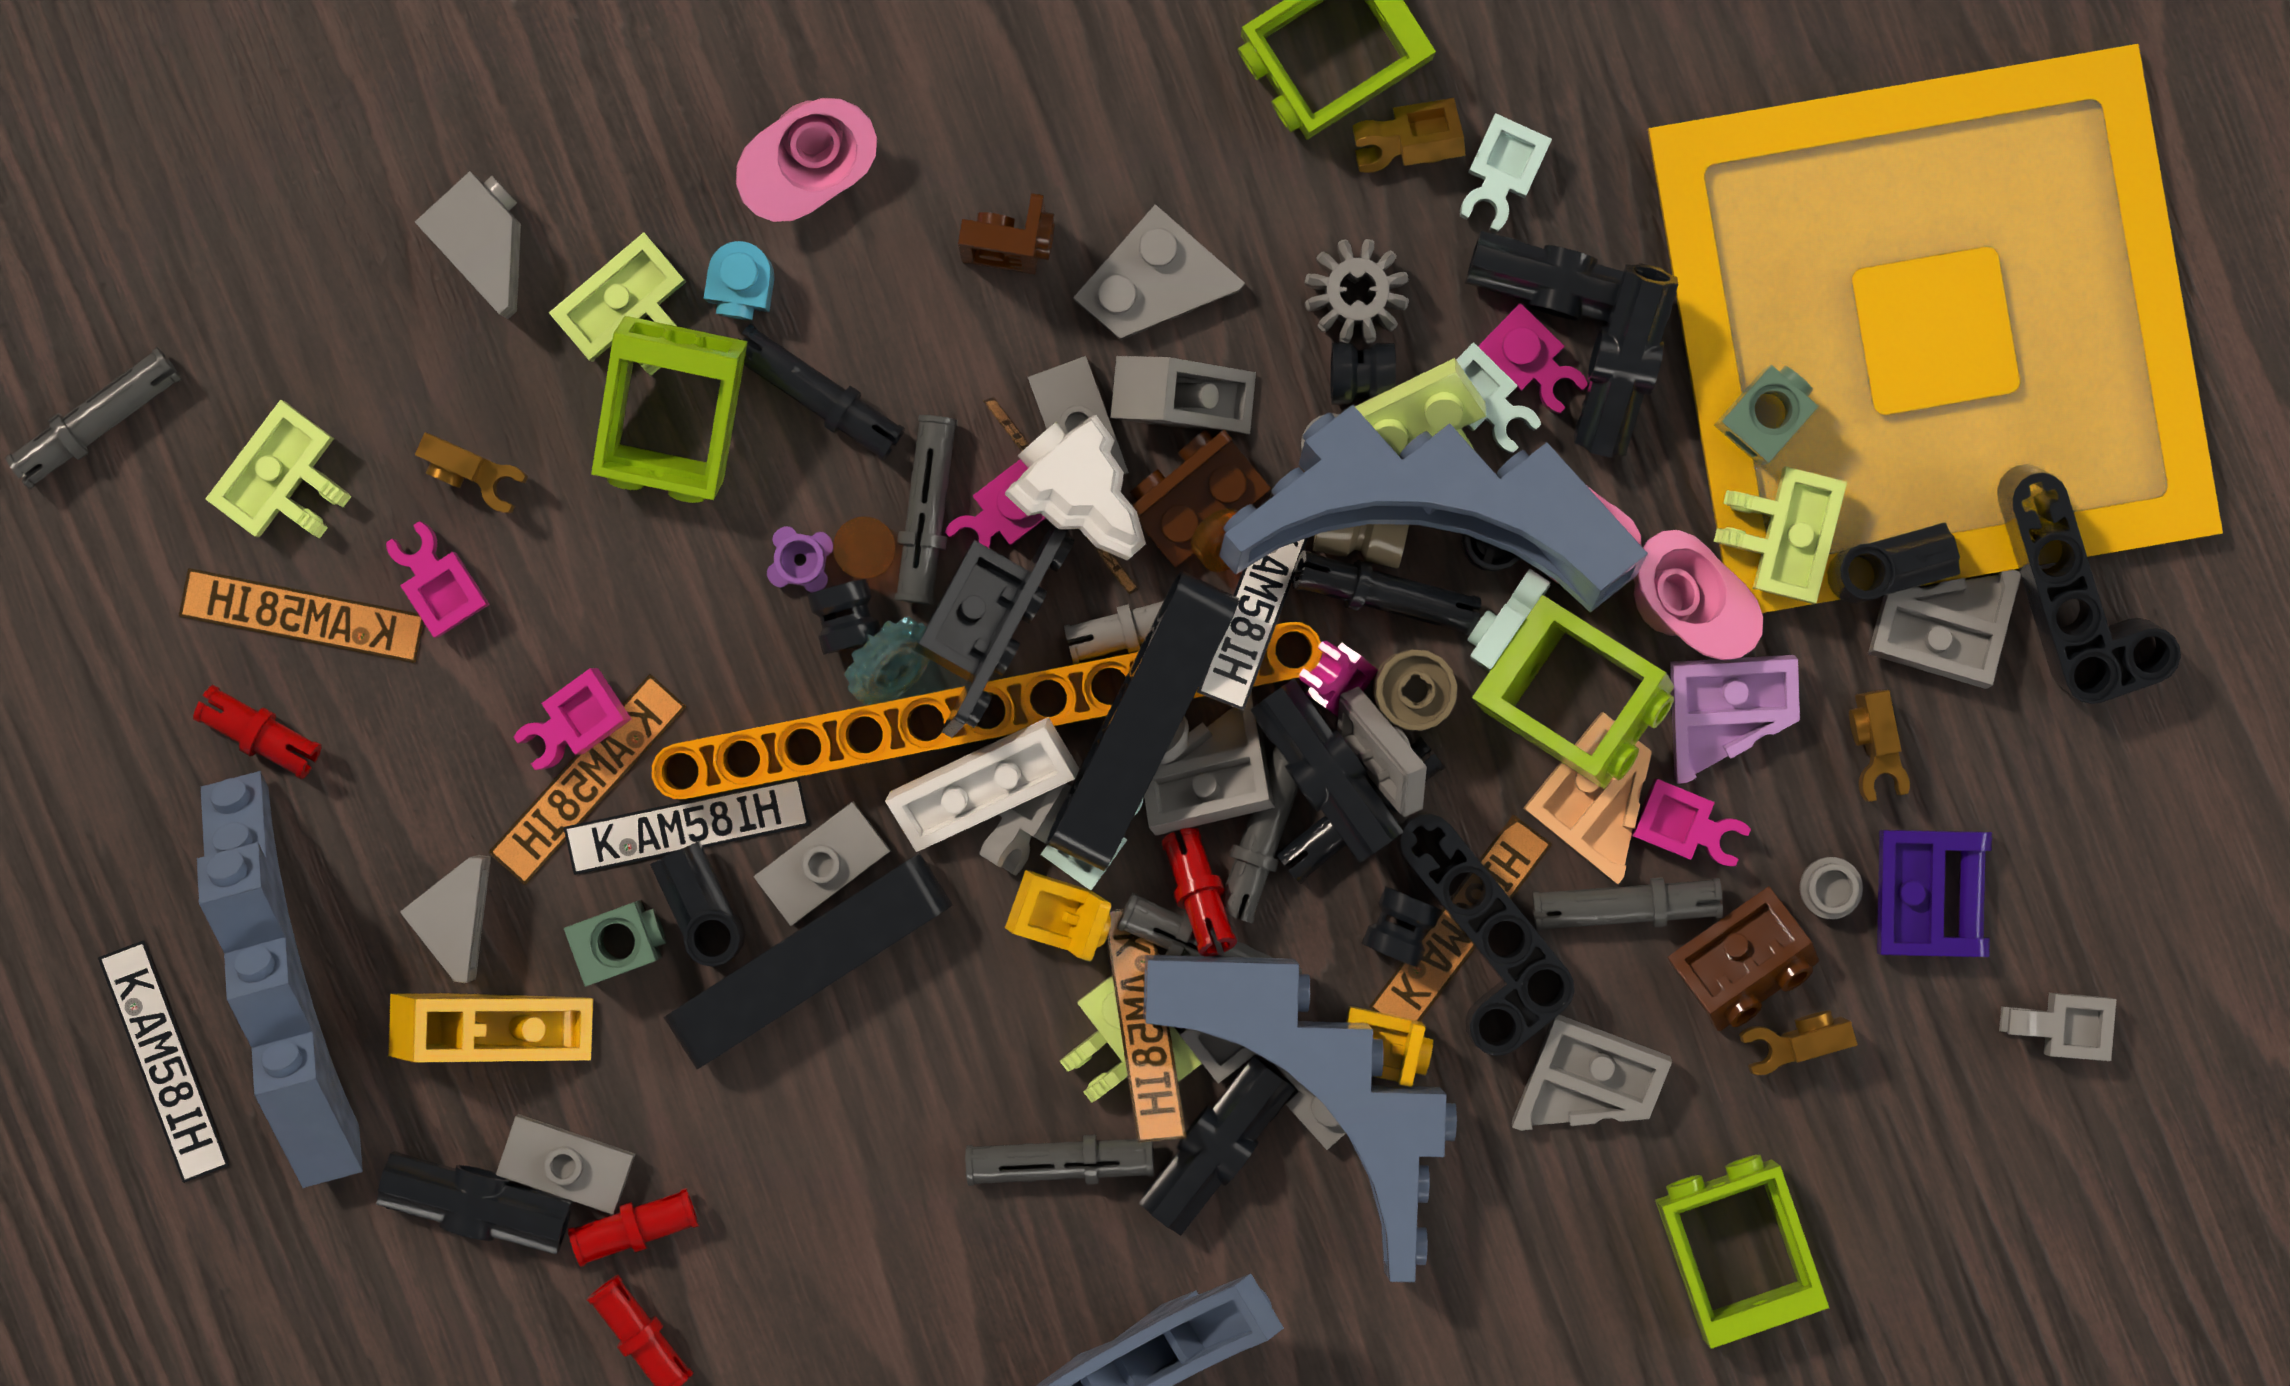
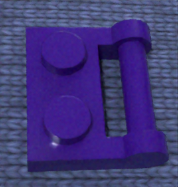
[1877,830,1992,957]

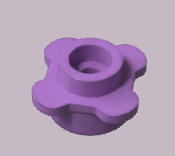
[767,526,834,593]

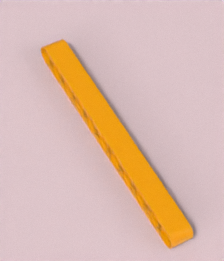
[652,622,1322,799]

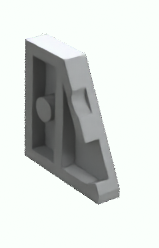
[1073,204,1245,340]
[1868,570,2021,689]
[1144,691,1275,836]
[1512,1015,1672,1131]

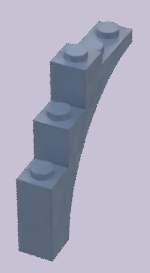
[1219,405,1648,612]
[197,771,363,1188]
[1143,955,1457,1282]
[1036,1274,1284,1386]

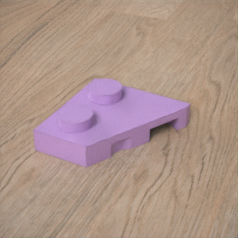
[1670,655,1800,784]

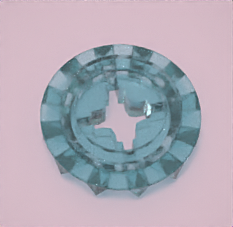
[844,616,930,705]

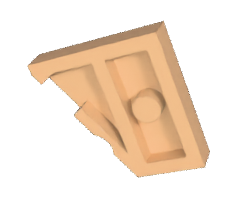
[1523,712,1652,884]

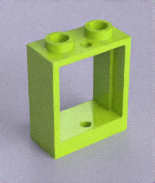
[1237,0,1436,140]
[591,316,748,503]
[1472,595,1674,790]
[1655,1155,1829,1349]

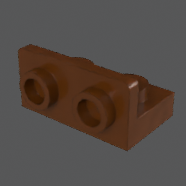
[958,193,1055,275]
[1130,429,1271,568]
[1667,886,1819,1031]

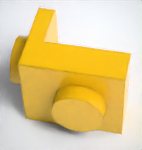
[1005,870,1111,961]
[1346,1006,1433,1087]

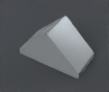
[400,855,491,983]

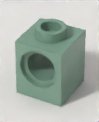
[1714,365,1819,466]
[564,900,667,987]

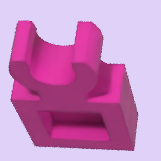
[1478,303,1588,414]
[945,460,1046,548]
[386,521,490,638]
[1299,641,1378,717]
[514,668,632,770]
[1631,778,1751,866]

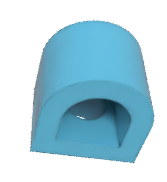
[704,241,774,320]

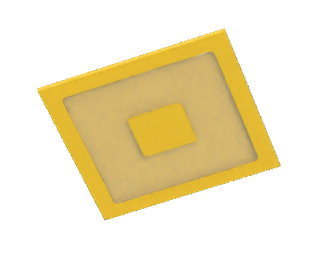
[1648,44,2223,613]

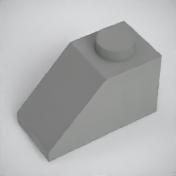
[415,171,521,319]
[1110,356,1256,434]

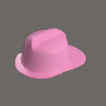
[736,98,877,222]
[1633,530,1763,660]

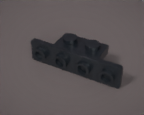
[913,524,1075,738]

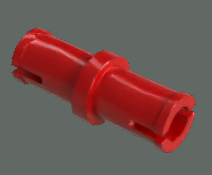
[193,685,322,779]
[1162,827,1237,957]
[568,1188,699,1267]
[586,1275,694,1386]

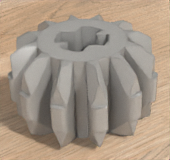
[1304,239,1409,344]

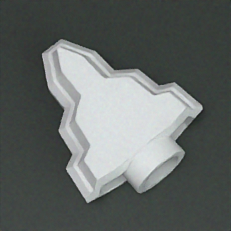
[1005,415,1146,560]

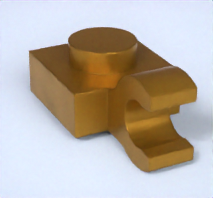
[1353,98,1466,173]
[415,432,528,513]
[1849,690,1910,802]
[1739,1010,1858,1075]

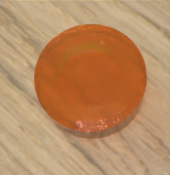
[1191,509,1238,572]
[833,516,896,579]

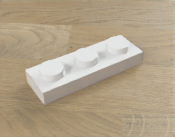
[885,717,1079,852]

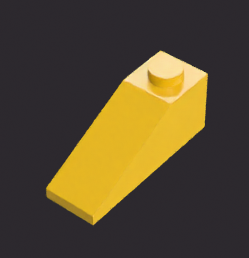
[388,993,593,1062]

